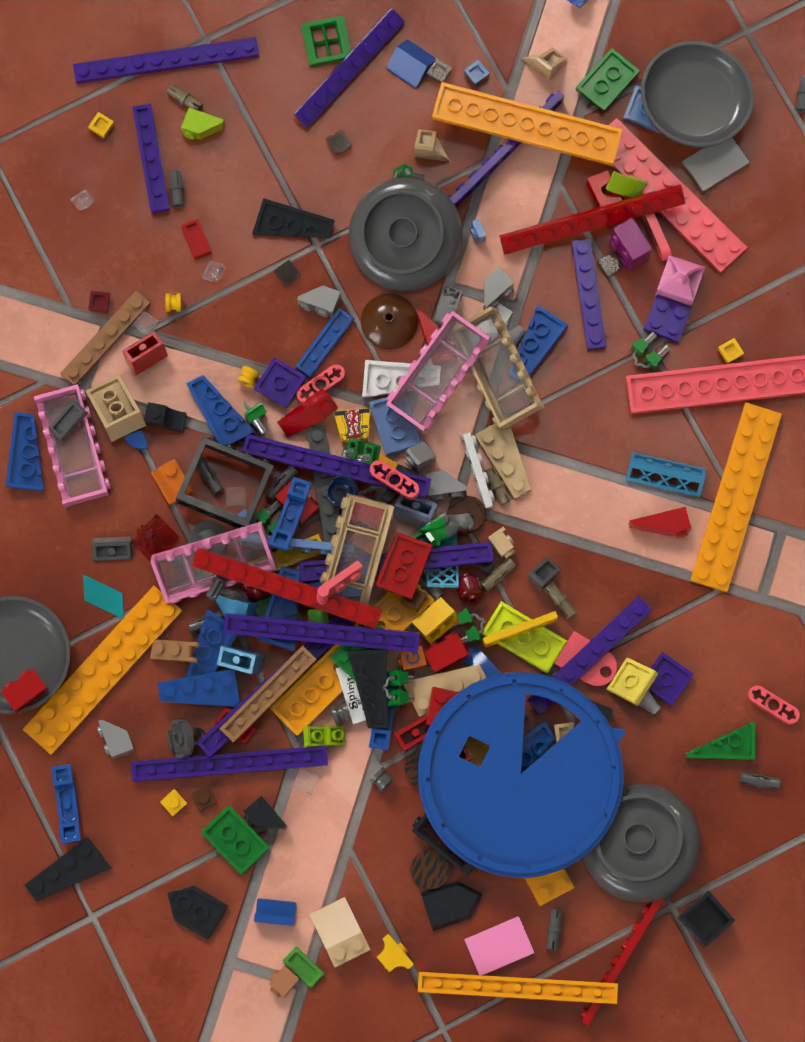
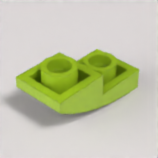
[606,171,647,198]
[303,726,345,747]

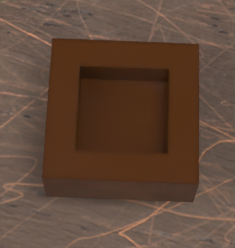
[400,588,427,612]
[191,785,217,812]

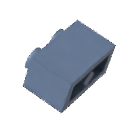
[394,495,438,528]

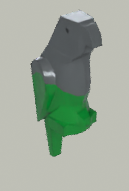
[412,513,474,548]

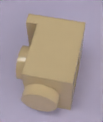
[487,527,516,559]

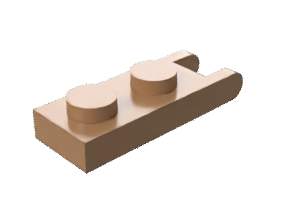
[150,640,200,663]

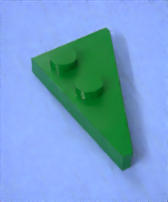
[686,722,755,760]

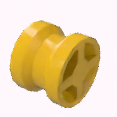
[165,293,182,312]
[237,366,260,388]

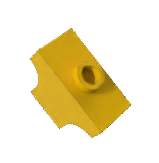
[377,934,414,973]

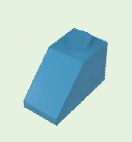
[215,593,257,617]
[217,646,265,674]

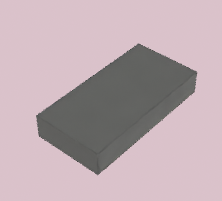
[49,400,88,441]

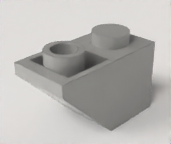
[483,267,514,310]
[297,285,341,318]
[435,287,462,328]
[405,442,436,472]
[425,471,467,501]
[97,720,135,759]

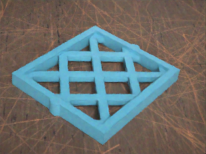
[426,566,459,588]

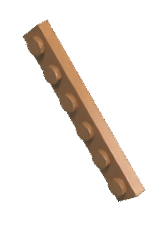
[60,291,151,385]
[219,646,317,743]

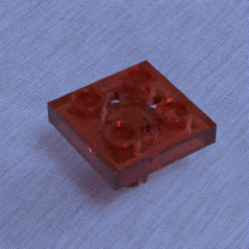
[131,514,179,563]

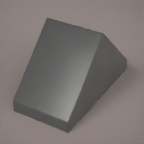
[527,557,561,591]

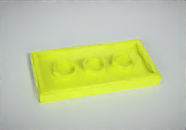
[481,601,567,674]

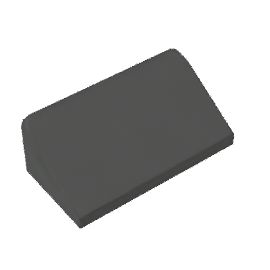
[92,537,132,561]

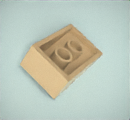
[85,375,146,442]
[309,897,371,968]

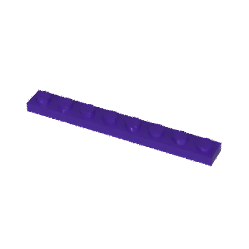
[293,8,405,127]
[527,596,652,715]

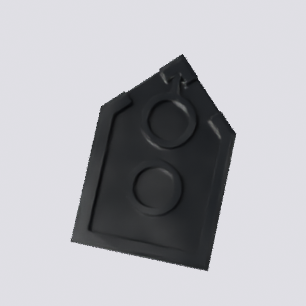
[421,881,483,931]
[167,886,228,940]

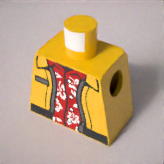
[334,408,370,445]

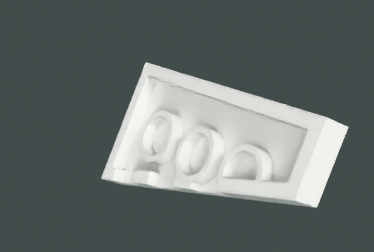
[362,360,441,398]
[459,432,495,508]

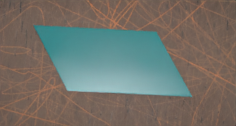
[83,575,124,619]

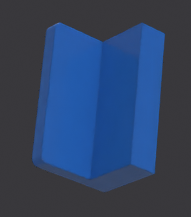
[254,899,296,926]

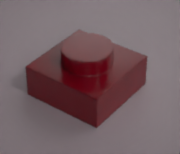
[88,291,110,313]

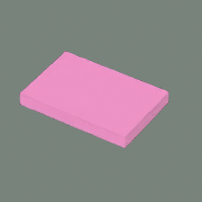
[464,916,534,975]

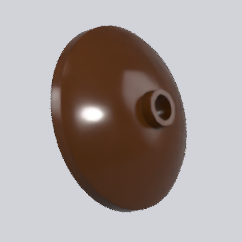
[361,294,417,349]

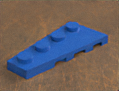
[508,305,568,383]
[186,375,256,446]
[5,412,44,492]
[258,566,300,652]
[186,609,238,677]
[157,669,240,707]
[521,721,555,774]

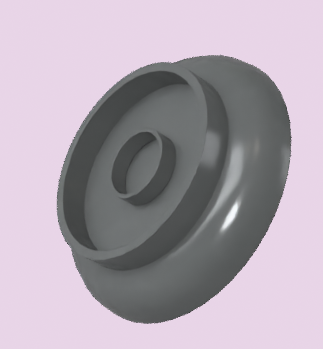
[641,41,754,148]
[349,177,462,292]
[0,596,70,714]
[583,784,701,903]

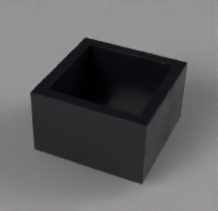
[677,890,735,948]

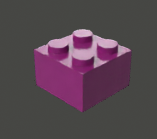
[610,218,652,271]

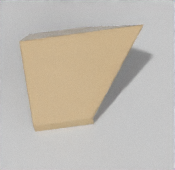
[521,47,567,80]
[414,129,451,162]

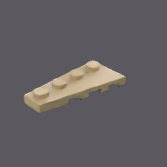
[475,423,531,500]
[403,664,487,717]

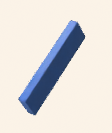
[295,308,355,379]

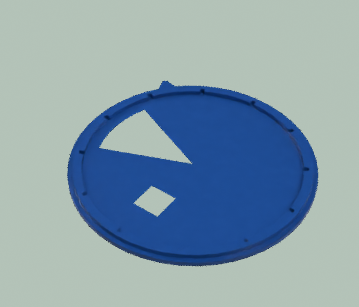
[418,672,626,878]

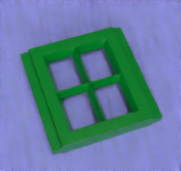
[301,16,351,67]

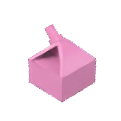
[655,255,705,307]

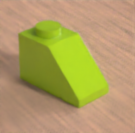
[181,108,225,140]

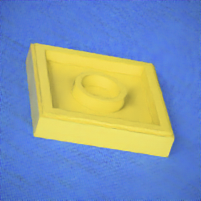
[606,658,658,706]

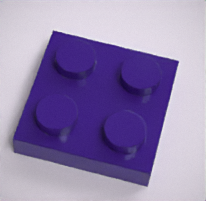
[643,295,692,343]
[254,357,306,409]
[648,652,694,706]

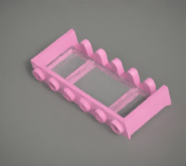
[386,311,491,432]
[34,384,111,508]
[151,521,276,603]

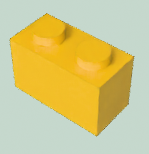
[412,597,459,645]

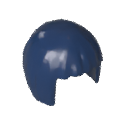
[326,475,358,507]

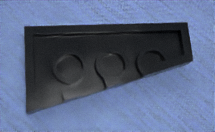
[252,198,335,239]
[347,649,388,728]
[25,837,112,901]

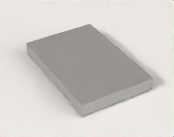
[682,138,750,193]

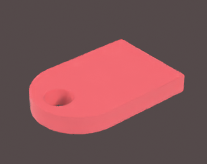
[554,631,617,687]

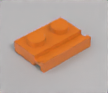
[151,459,194,506]

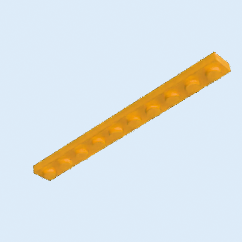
[418,972,618,1004]

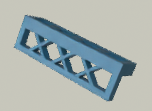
[625,452,706,497]

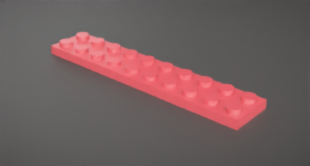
[609,118,748,274]
[626,355,805,414]

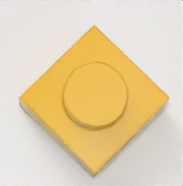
[88,112,115,139]
[718,338,744,364]
[160,789,188,817]

